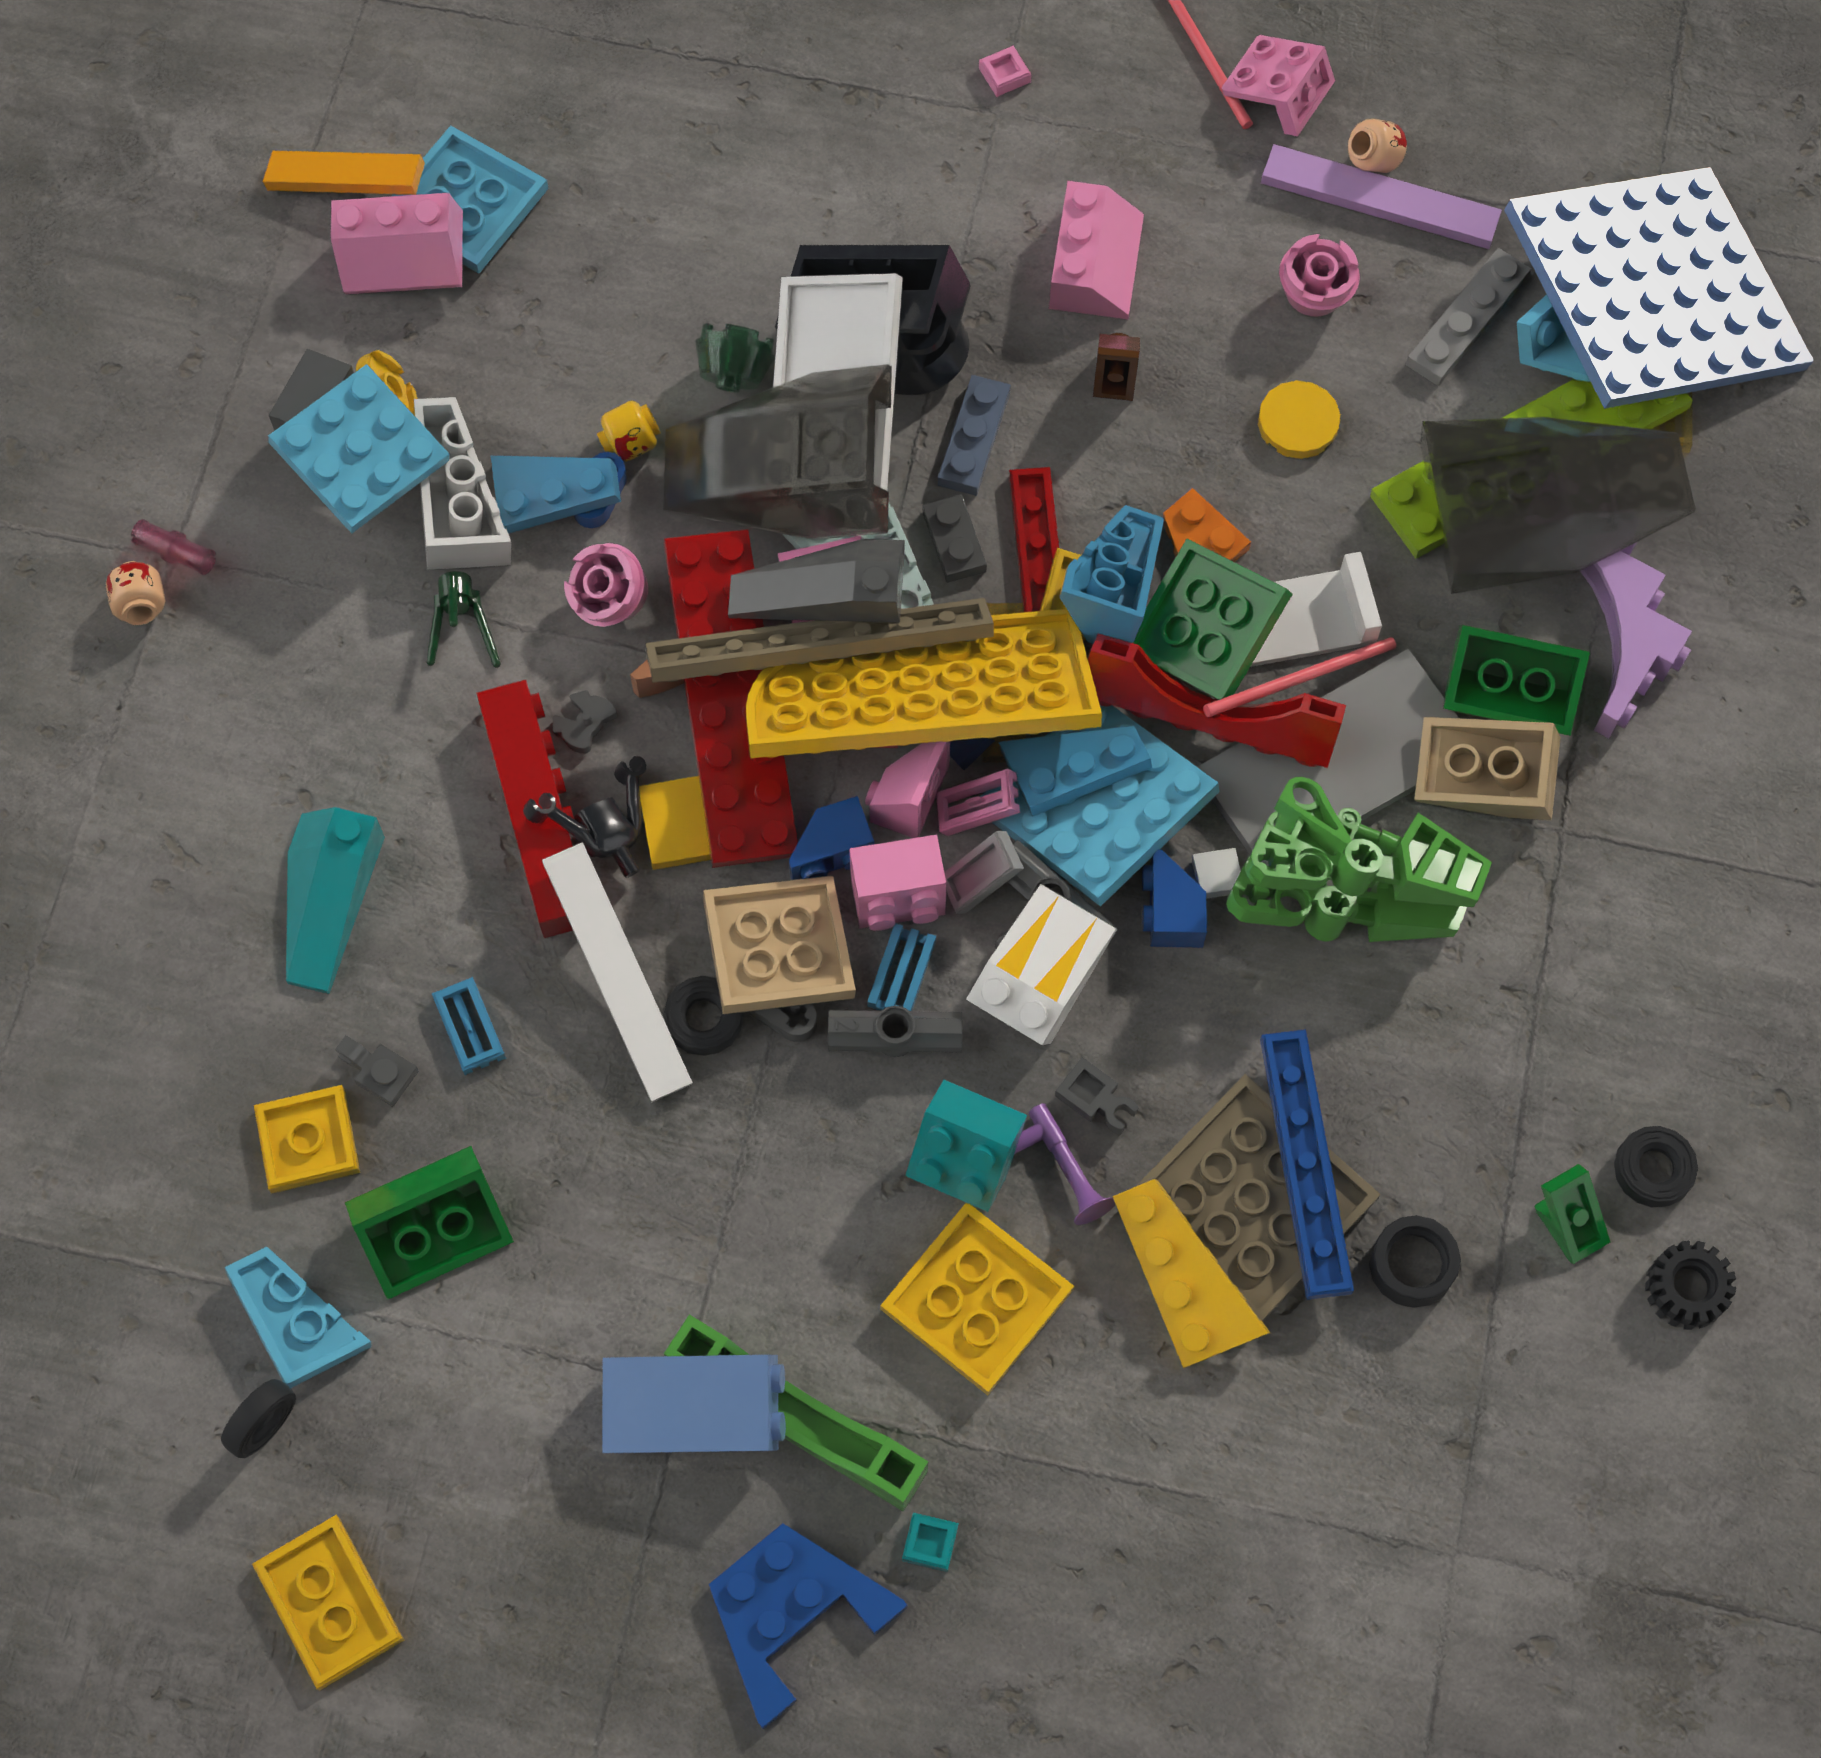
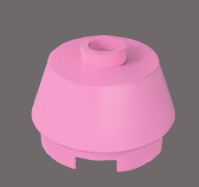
[1279,234,1360,317]
[564,543,648,627]

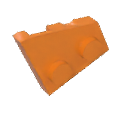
[1163,488,1251,562]

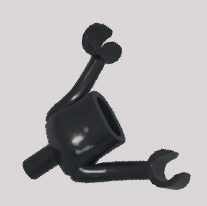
[523,756,647,878]

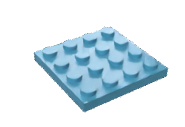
[980,705,1220,906]

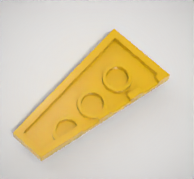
[1112,1179,1270,1368]

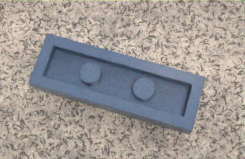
[938,375,1011,496]

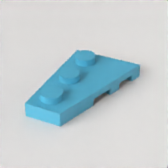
[225,1247,371,1388]

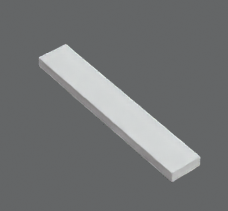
[542,842,693,1103]

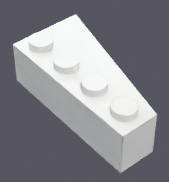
[414,397,511,570]

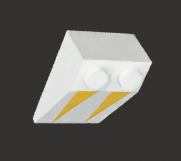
[966,884,1117,1045]

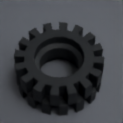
[1645,1240,1736,1330]

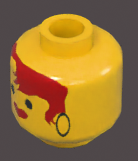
[597,400,661,462]

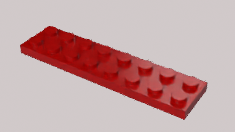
[664,529,798,868]

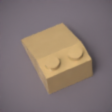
[1414,717,1561,820]

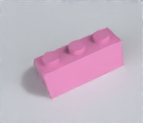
[1049,181,1144,320]
[331,193,463,294]

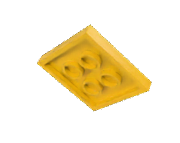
[880,1203,1074,1396]

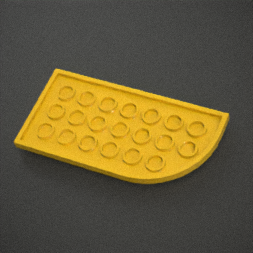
[746,609,1102,758]

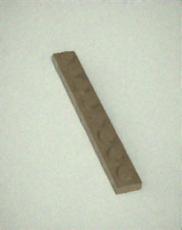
[645,598,994,683]

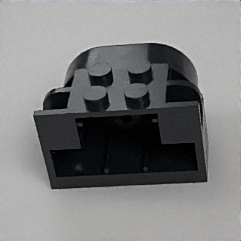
[775,245,971,395]

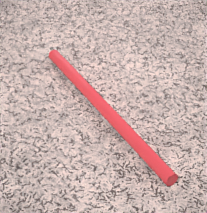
[1168,0,1253,129]
[1203,637,1396,717]

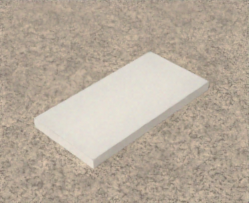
[763,273,903,528]

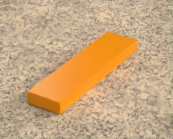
[263,150,425,195]

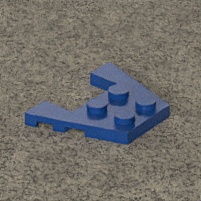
[709,1523,908,1729]

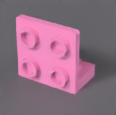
[1222,35,1335,136]

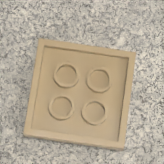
[703,876,856,1014]

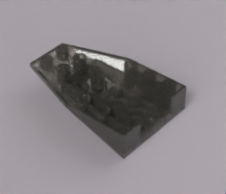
[1420,417,1696,594]

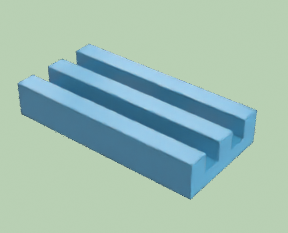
[867,923,936,1011]
[432,977,506,1075]

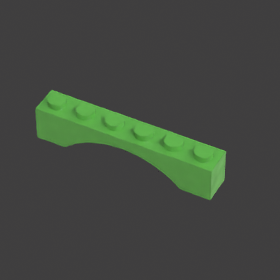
[664,1314,928,1512]

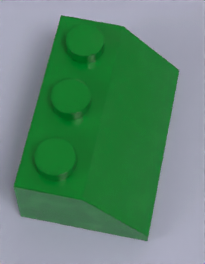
[1443,625,1590,736]
[345,1146,514,1300]

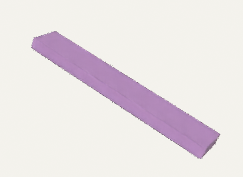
[1261,144,1502,249]

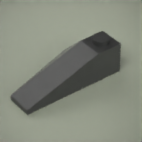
[728,539,905,623]

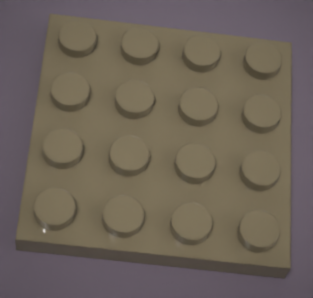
[1135,1074,1381,1322]

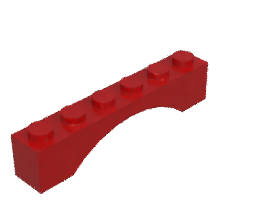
[1088,633,1346,768]

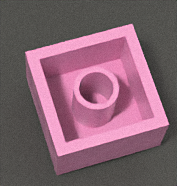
[850,834,946,931]

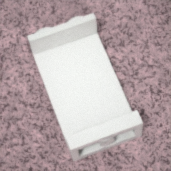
[1250,552,1382,667]

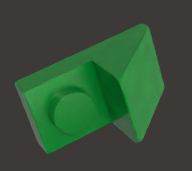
[1534,1164,1611,1264]

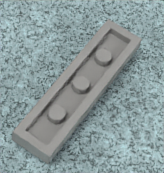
[1405,248,1532,386]

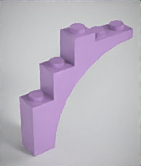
[1524,472,1692,739]

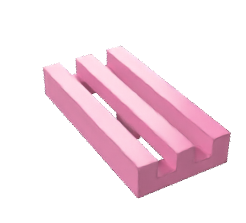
[936,769,1020,836]

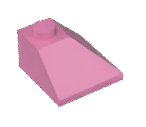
[865,741,950,838]

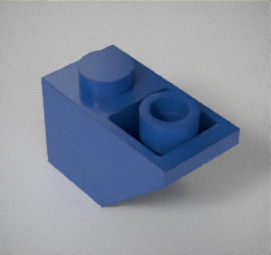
[789,796,874,880]
[1142,850,1207,948]

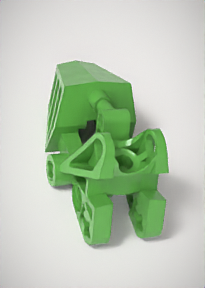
[1226,777,1492,942]

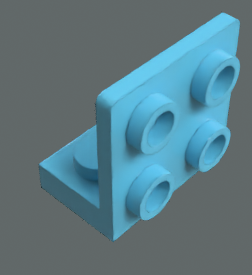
[1517,294,1590,382]

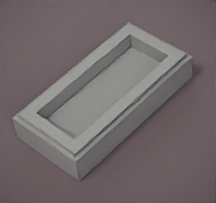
[944,831,1024,914]

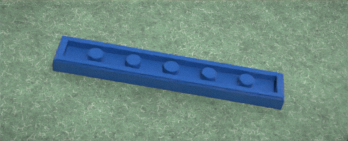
[1260,1029,1354,1300]

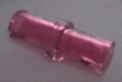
[131,519,216,575]

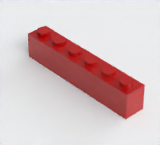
[476,680,575,939]

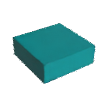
[902,1512,959,1572]

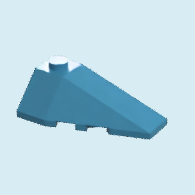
[1060,505,1164,644]

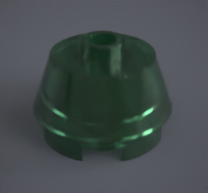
[695,323,775,393]

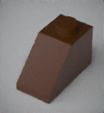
[1093,333,1140,401]

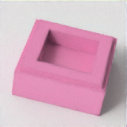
[979,46,1031,97]

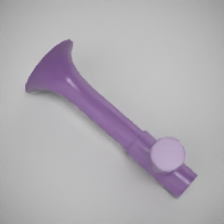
[1014,1104,1115,1225]

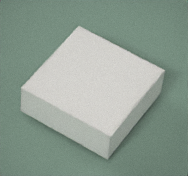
[1192,848,1241,899]

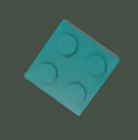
[905,1080,1027,1212]

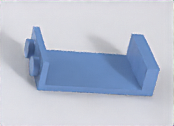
[602,1355,786,1453]

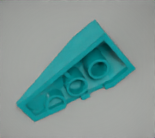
[286,807,385,994]

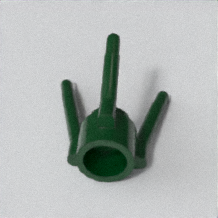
[426,571,501,668]

